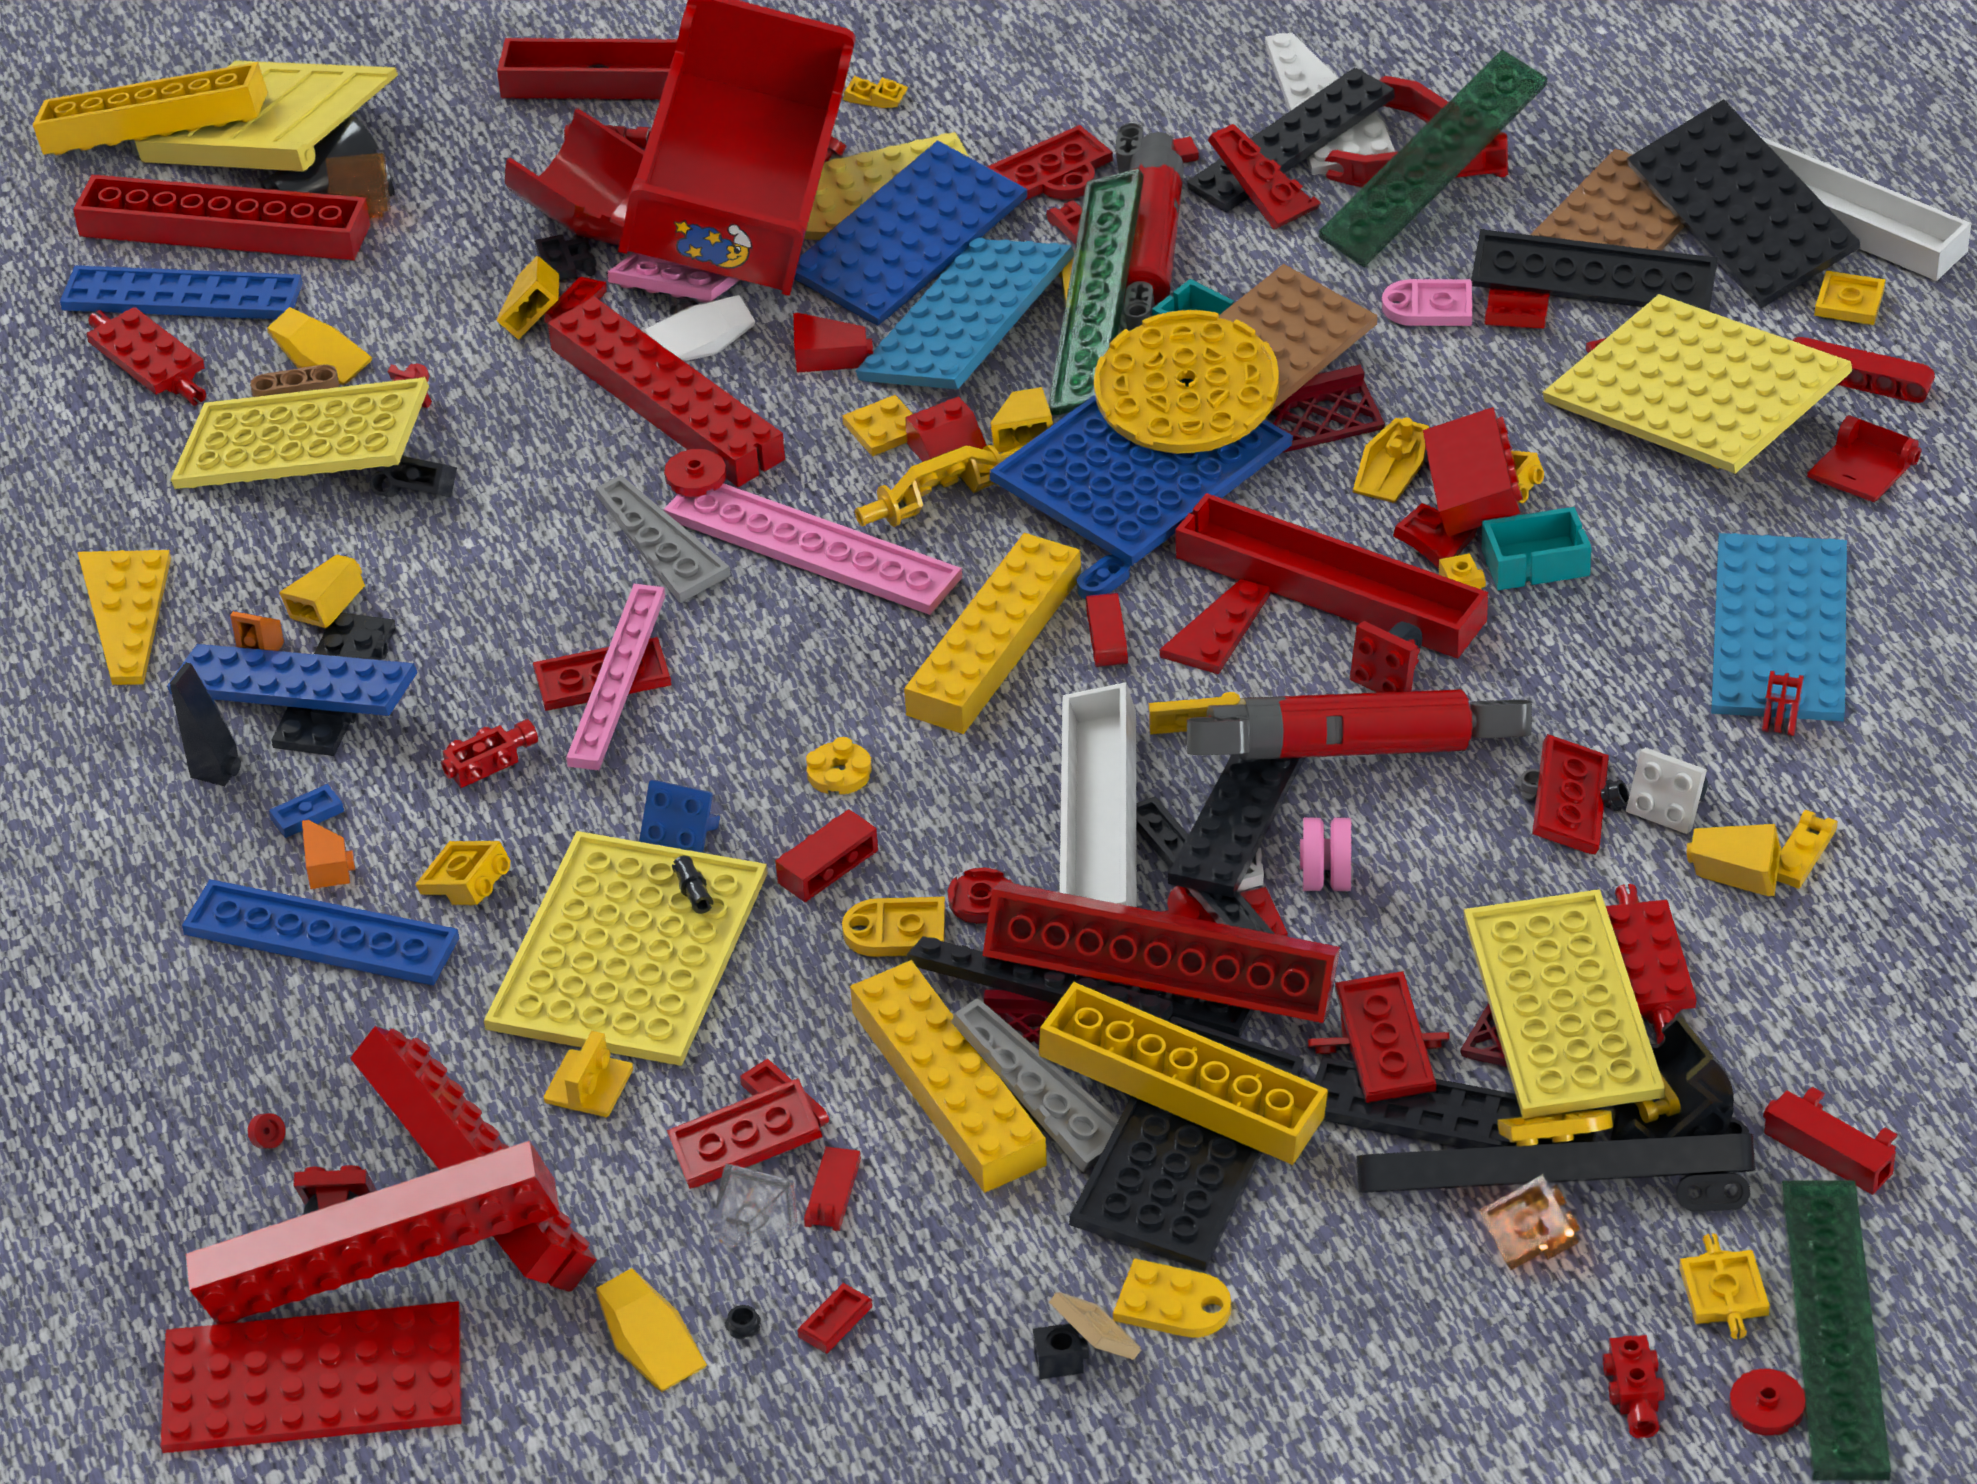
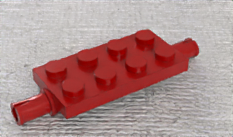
[86,307,206,406]
[1606,884,1696,1044]

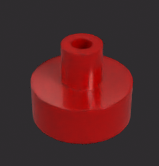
[825,136,847,161]
[248,1113,286,1149]

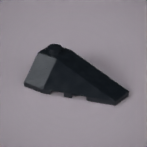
[170,662,241,787]

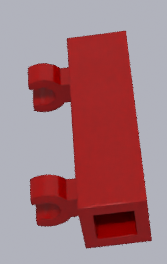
[1763,1087,1897,1195]

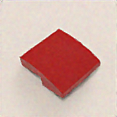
[1484,289,1550,329]

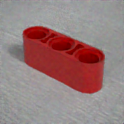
[1086,593,1128,667]

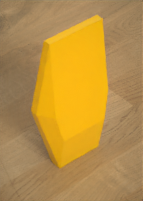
[267,307,372,385]
[1353,417,1429,503]
[596,1268,707,1392]

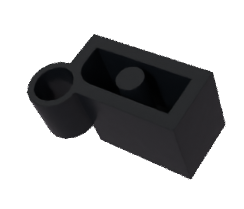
[370,456,457,497]

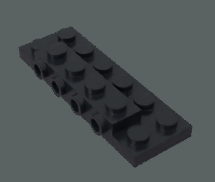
[271,613,396,756]

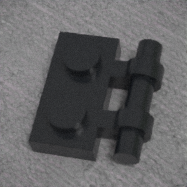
[535,234,597,281]

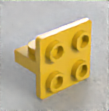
[543,1031,633,1117]

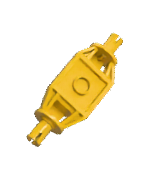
[855,445,1023,527]

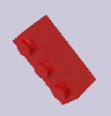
[775,809,878,902]

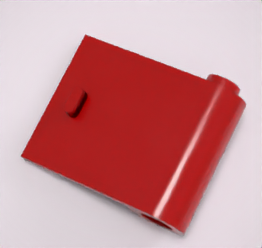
[1807,415,1922,503]

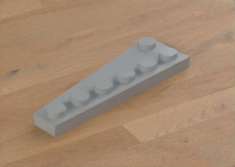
[596,475,731,603]
[951,998,1119,1172]

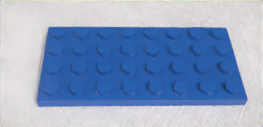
[794,140,1027,326]

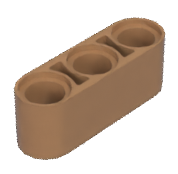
[250,364,340,397]

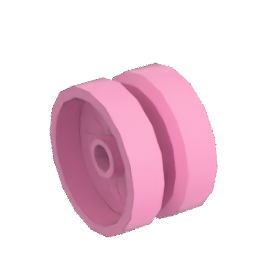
[1300,818,1351,891]

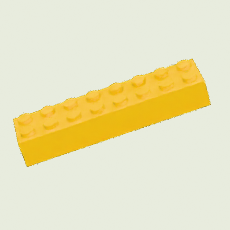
[32,62,268,155]
[904,532,1081,734]
[850,960,1047,1193]
[1039,982,1328,1165]

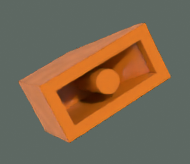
[230,611,284,651]
[302,820,355,889]

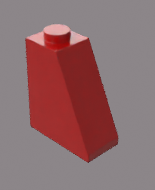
[793,313,873,372]

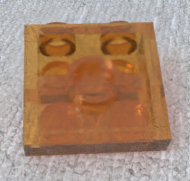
[326,152,391,218]
[1479,1175,1581,1270]

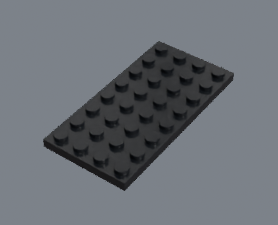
[1627,99,1860,308]
[1069,1016,1304,1271]

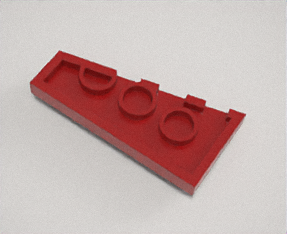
[1208,124,1321,230]
[1160,579,1270,674]

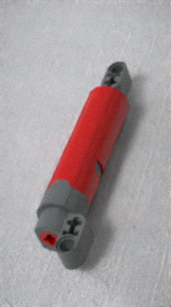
[1115,123,1184,331]
[1187,689,1532,760]

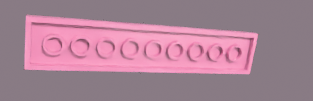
[663,483,962,615]

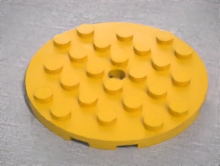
[1094,310,1279,454]

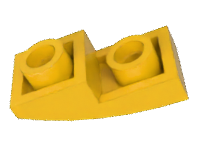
[843,76,908,108]

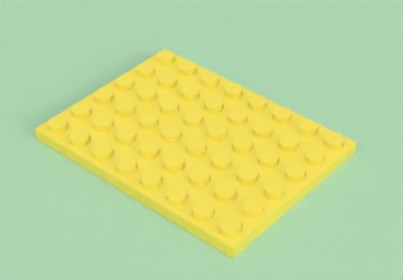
[1543,294,1852,474]
[484,831,768,1066]

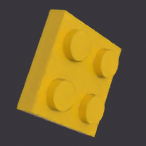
[1814,270,1886,325]
[842,395,913,456]

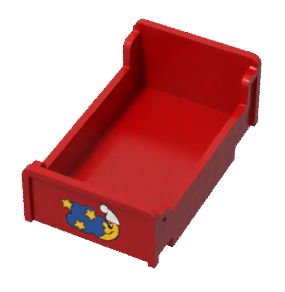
[618,0,856,296]

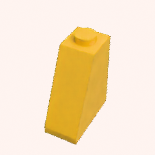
[497,255,559,340]
[990,387,1053,453]
[279,554,365,628]
[1687,824,1781,896]

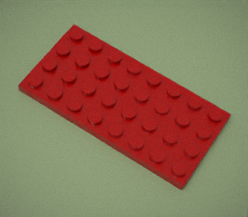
[160,1301,462,1453]

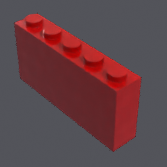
[1423,407,1523,537]

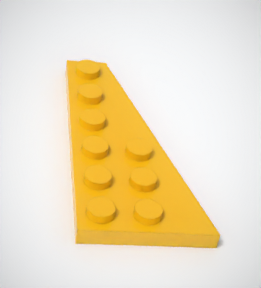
[77,550,171,685]

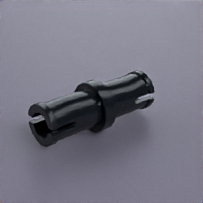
[672,856,714,914]

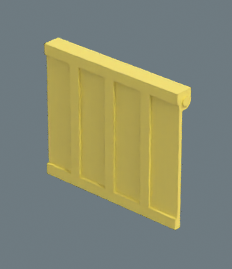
[135,61,398,171]

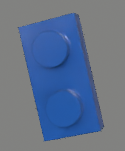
[269,784,344,838]

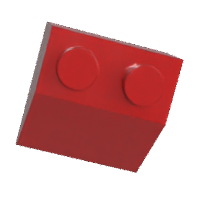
[905,396,987,462]

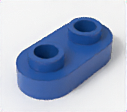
[1077,554,1130,600]

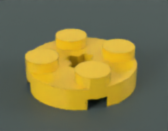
[806,737,872,795]

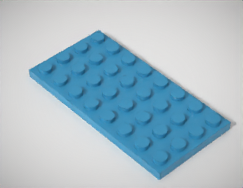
[856,238,1075,390]
[1711,533,1847,721]

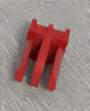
[1762,671,1804,736]

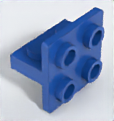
[639,780,720,853]

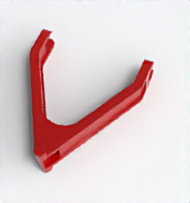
[1325,76,1508,188]

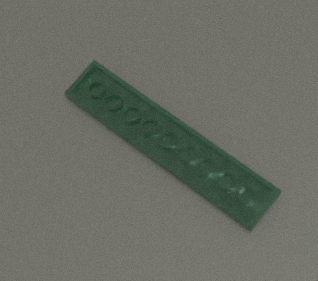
[1319,49,1548,268]
[1048,168,1144,416]
[1781,1180,1891,1481]

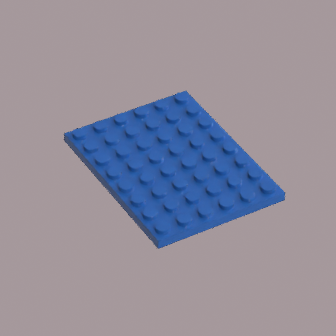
[990,378,1293,566]

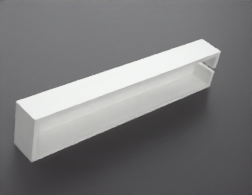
[1760,136,1971,281]
[1060,682,1137,907]

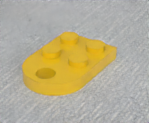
[842,896,946,957]
[1497,1110,1613,1146]
[1113,1258,1231,1338]

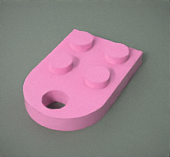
[1382,279,1472,326]

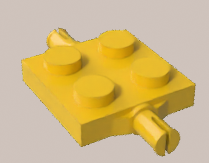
[1679,1233,1770,1339]

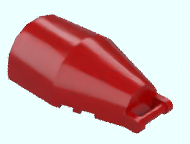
[505,108,644,245]

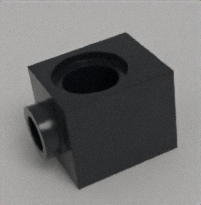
[1033,1323,1089,1380]

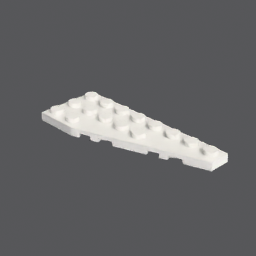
[1265,33,1395,175]

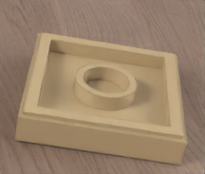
[1049,1292,1141,1360]

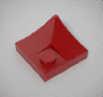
[1393,503,1478,569]

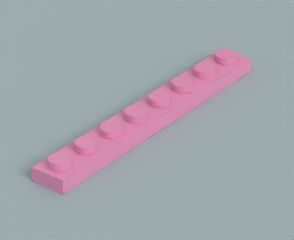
[566,584,665,771]

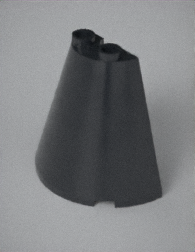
[260,115,395,201]
[1610,1014,1734,1141]

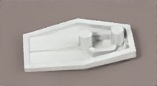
[645,295,755,361]

